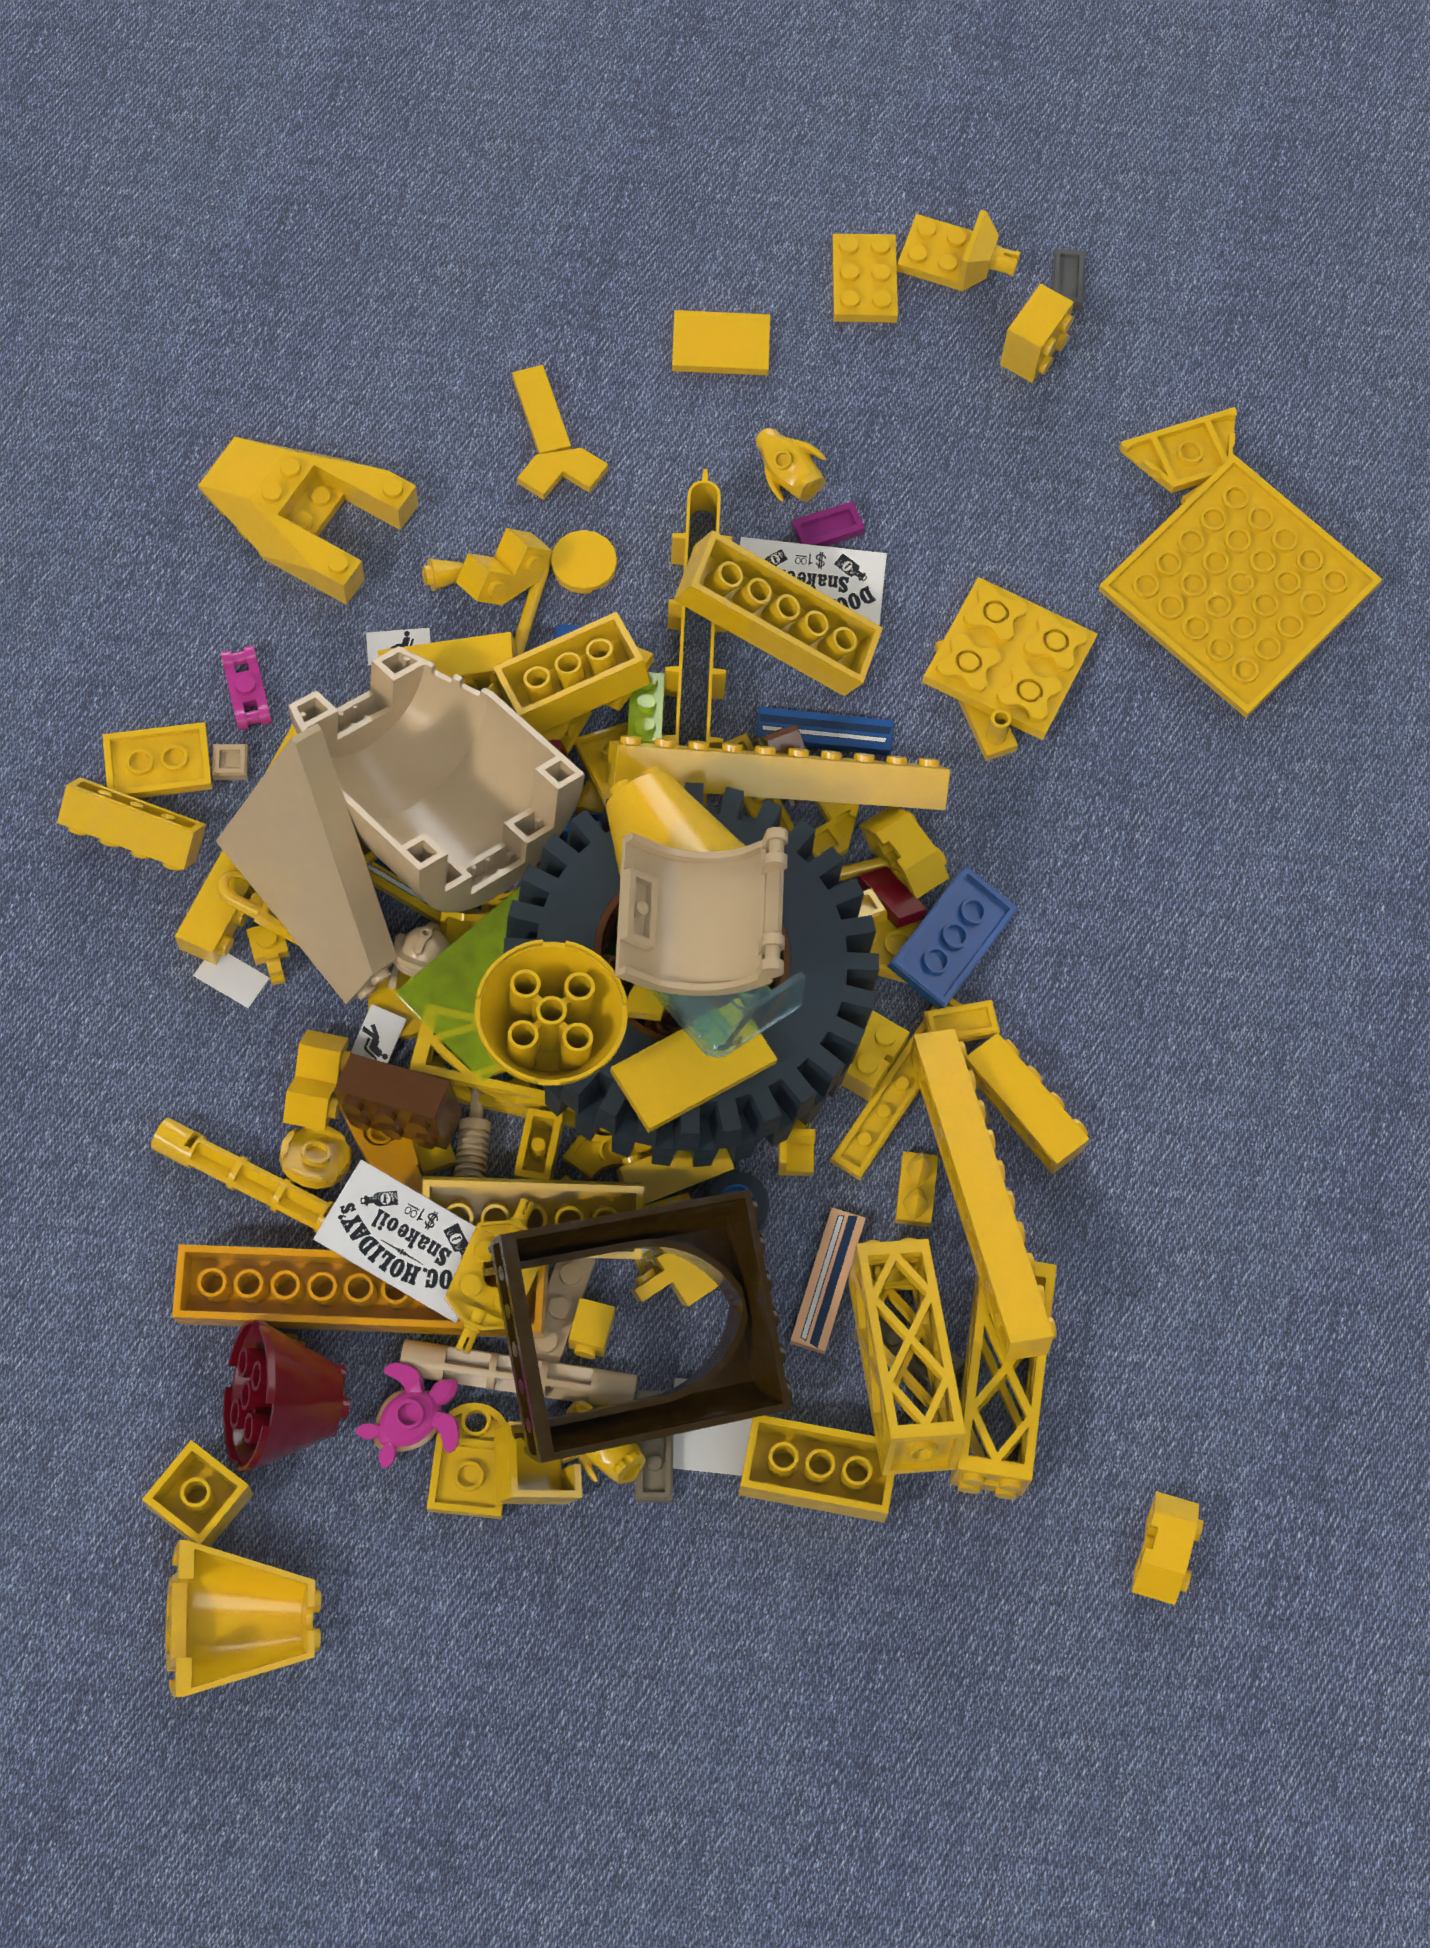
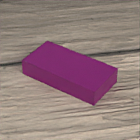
[791,501,865,547]

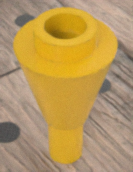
[422,558,463,591]

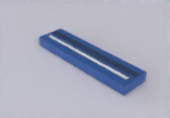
[756,707,893,755]

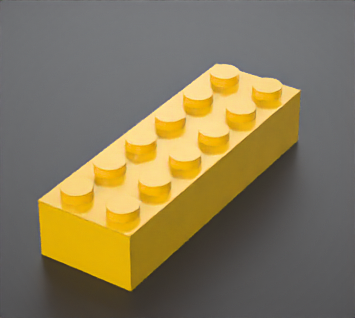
[674,530,883,696]
[422,1176,644,1260]

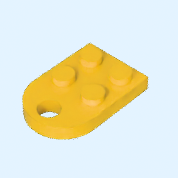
[427,1403,507,1519]

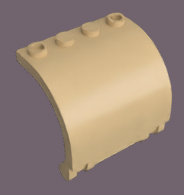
[615,827,788,996]

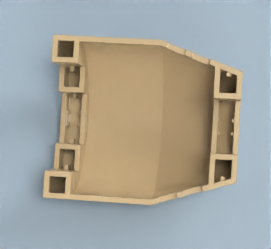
[288,646,585,913]

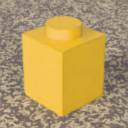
[568,1298,615,1359]

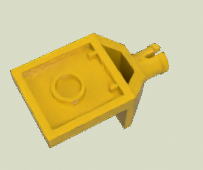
[897,210,1021,291]

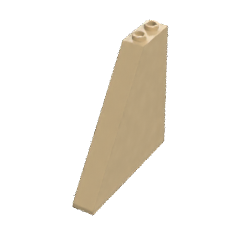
[216,724,397,1004]

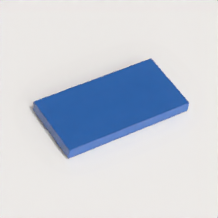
[887,865,1019,1009]

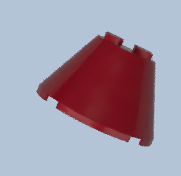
[223,1320,350,1471]

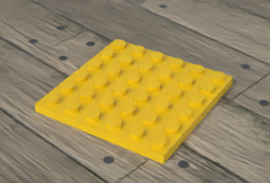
[1098,454,1383,719]

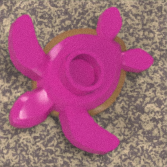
[356,1363,460,1468]

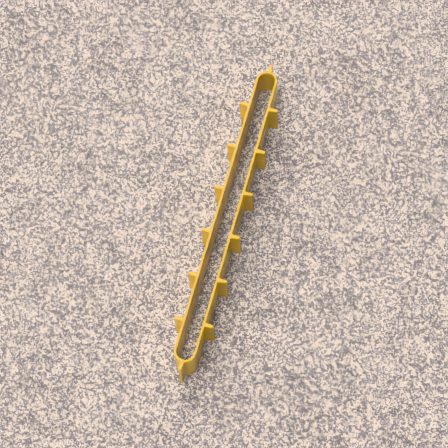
[662,469,732,806]

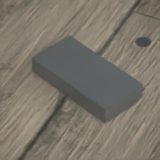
[1051,248,1086,311]

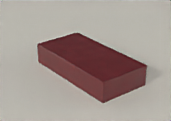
[858,866,927,929]

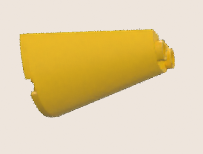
[605,765,745,877]
[165,1540,321,1697]

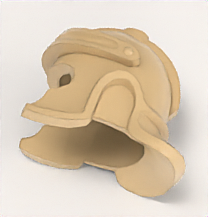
[388,922,452,990]

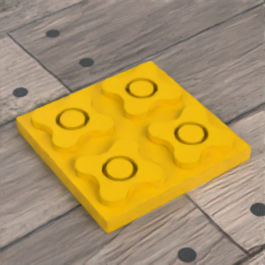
[922,577,1098,740]

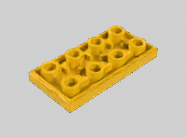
[610,999,777,1133]

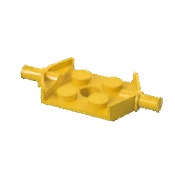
[444,1198,539,1355]

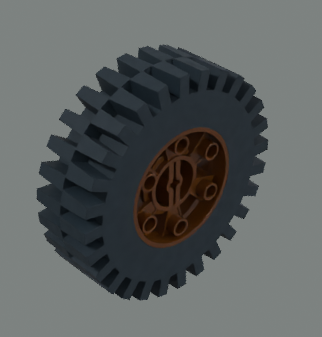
[503,782,879,1167]

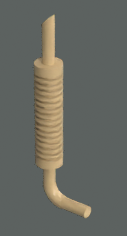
[454,1088,491,1178]

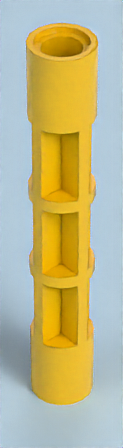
[151,1118,335,1233]

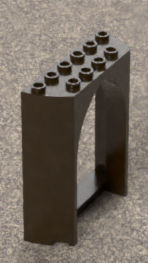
[482,1189,792,1463]

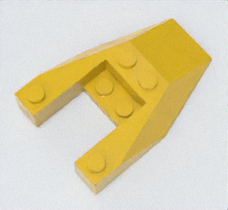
[198,437,418,605]

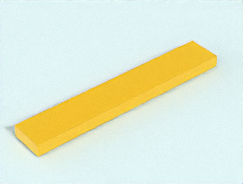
[830,998,963,1181]

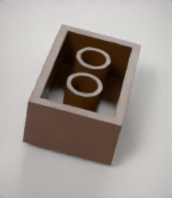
[334,1053,463,1150]

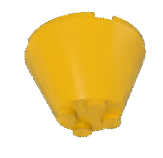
[474,939,628,1085]

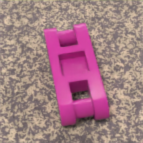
[220,645,272,731]

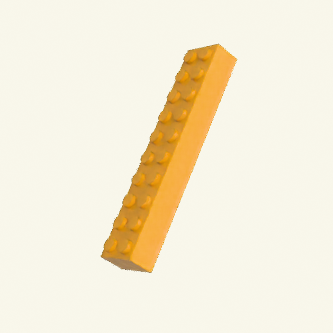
[172,1244,549,1338]

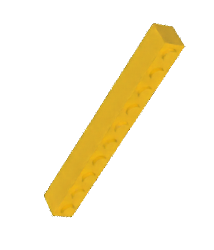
[606,735,950,810]
[910,1028,1057,1362]

